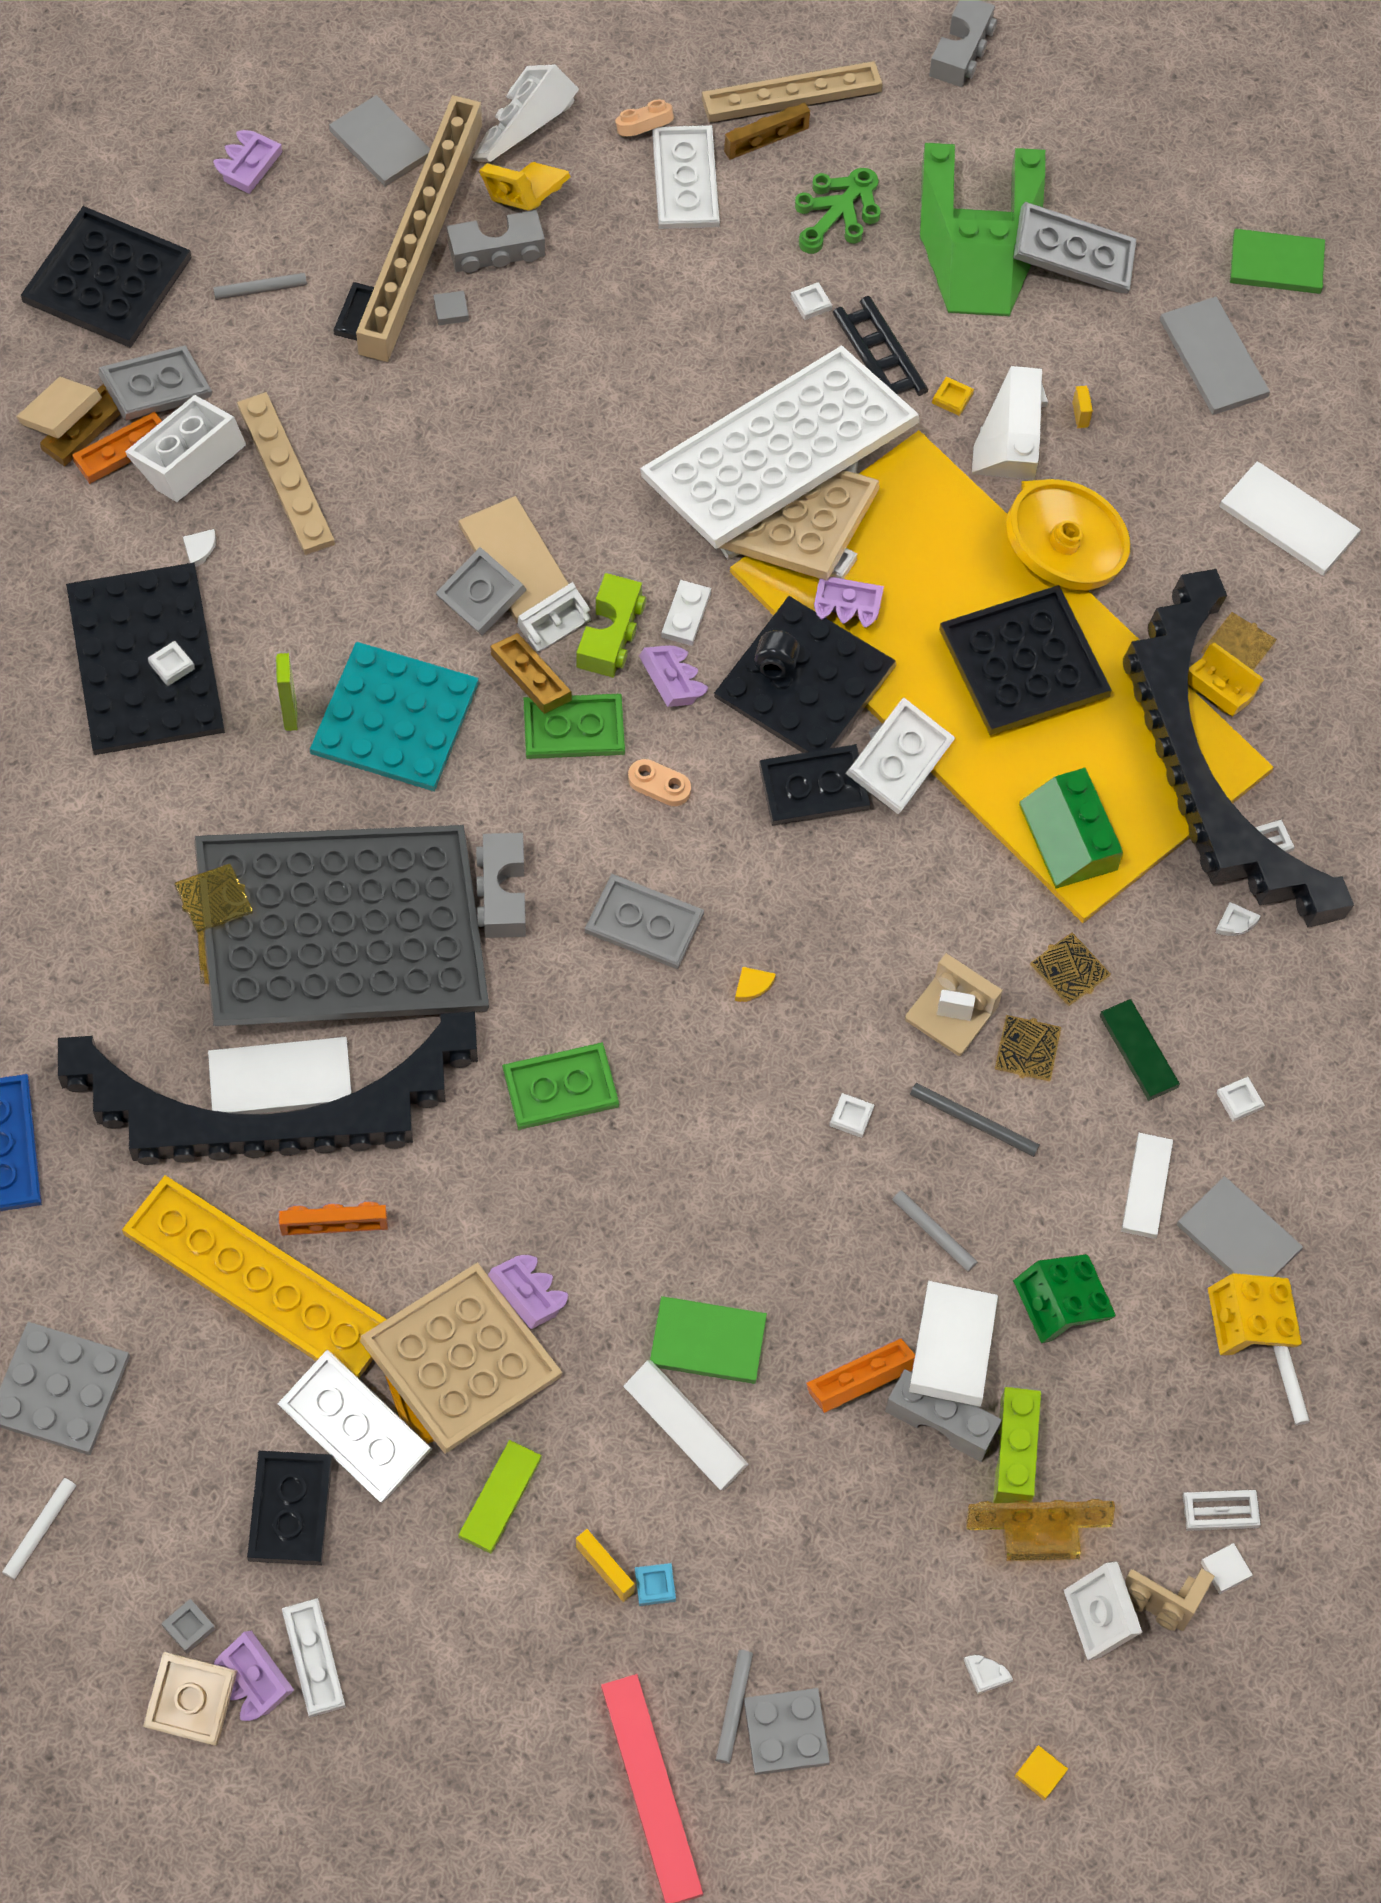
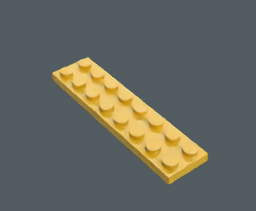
[122,1175,387,1378]

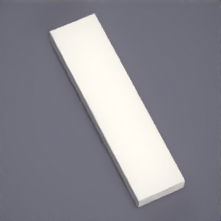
[623,1360,748,1490]

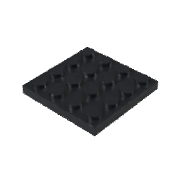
[21,206,192,348]
[939,585,1112,736]
[714,596,896,753]

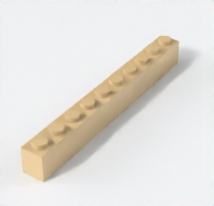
[356,95,482,362]

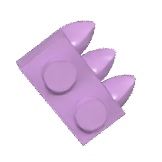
[213,130,282,194]
[814,577,884,628]
[639,645,708,707]
[488,1255,568,1329]
[214,1631,294,1721]

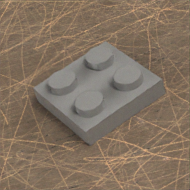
[436,547,527,636]
[744,1688,830,1775]

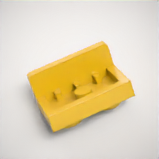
[1188,642,1264,717]

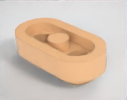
[615,99,674,136]
[628,759,691,806]

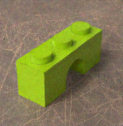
[576,573,646,678]
[993,1387,1041,1507]

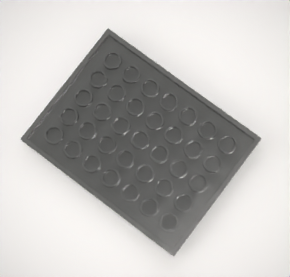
[194,825,489,1026]

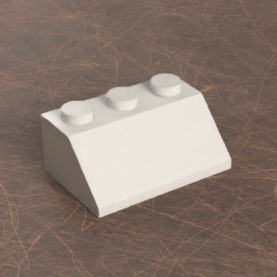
[125,395,246,502]

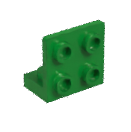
[1013,1254,1116,1343]

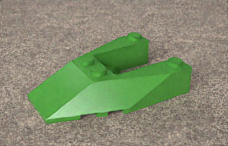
[920,143,1045,316]

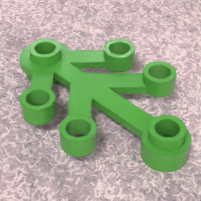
[795,168,881,254]

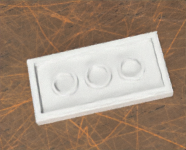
[652,125,720,229]
[1219,461,1361,576]
[208,1037,351,1114]
[909,1281,998,1407]
[278,1350,433,1503]

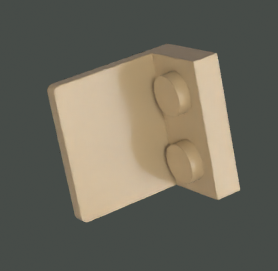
[905,953,1003,1056]
[1125,1568,1215,1631]

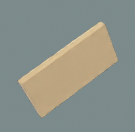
[459,496,568,623]

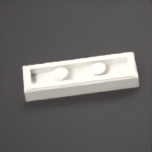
[1121,1133,1173,1239]
[282,1598,346,1718]

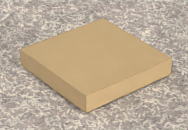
[16,377,102,438]
[143,1652,238,1746]

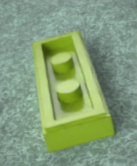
[276,653,298,731]
[458,1440,542,1554]

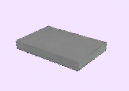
[329,95,430,187]
[98,345,212,421]
[585,874,704,969]
[1177,1176,1303,1277]

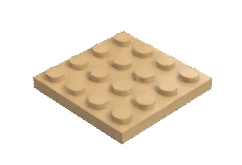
[719,470,879,581]
[360,1262,563,1454]

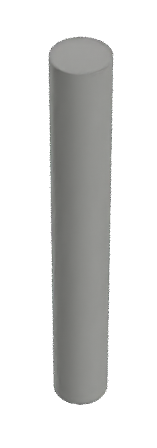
[213,273,307,300]
[892,1190,978,1272]
[715,1650,753,1764]

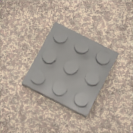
[0,1322,130,1455]

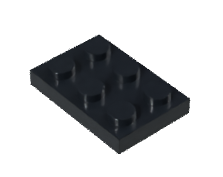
[759,744,870,826]
[247,1450,332,1566]

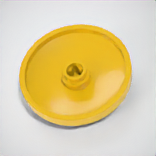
[1006,479,1130,590]

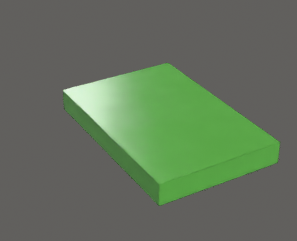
[1230,229,1325,294]
[523,694,625,759]
[502,1042,619,1130]
[650,1296,767,1384]

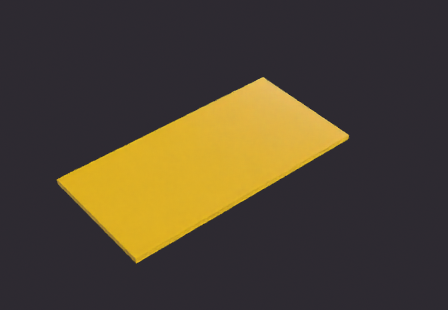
[730,430,1274,923]

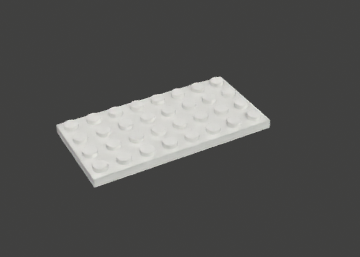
[640,346,919,549]

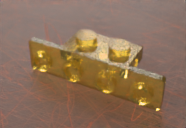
[966,1499,1115,1561]

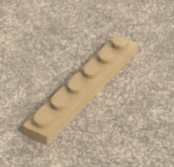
[702,61,882,123]
[237,392,335,555]

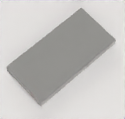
[1014,202,1136,294]
[1160,297,1270,415]

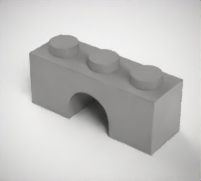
[929,0,997,87]
[447,210,545,273]
[476,833,526,938]
[885,1369,1002,1462]

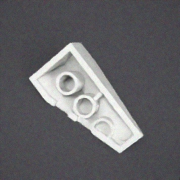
[473,64,579,162]
[972,366,1042,480]

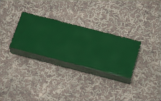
[1100,999,1180,1101]

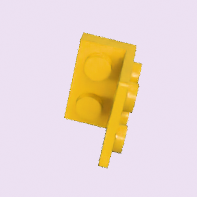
[479,162,571,211]
[1207,1273,1302,1355]

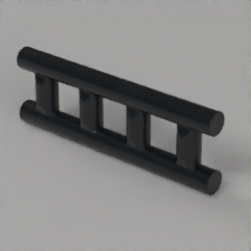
[833,296,929,396]

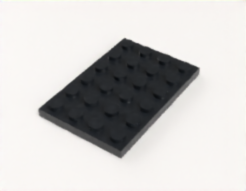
[66,562,225,755]

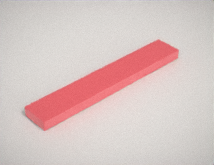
[601,1674,703,1903]

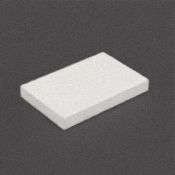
[846,697,955,814]

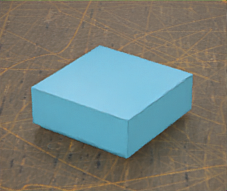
[635,1563,676,1606]

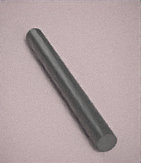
[910,1083,1040,1157]

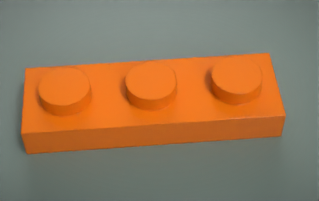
[72,411,162,484]
[279,1202,388,1236]
[806,1338,915,1413]

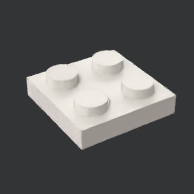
[1064,1562,1142,1660]

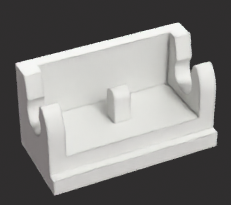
[517,582,591,653]

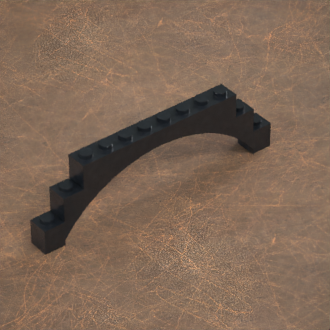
[1123,569,1354,928]
[58,1011,478,1165]

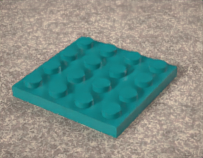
[310,641,479,792]

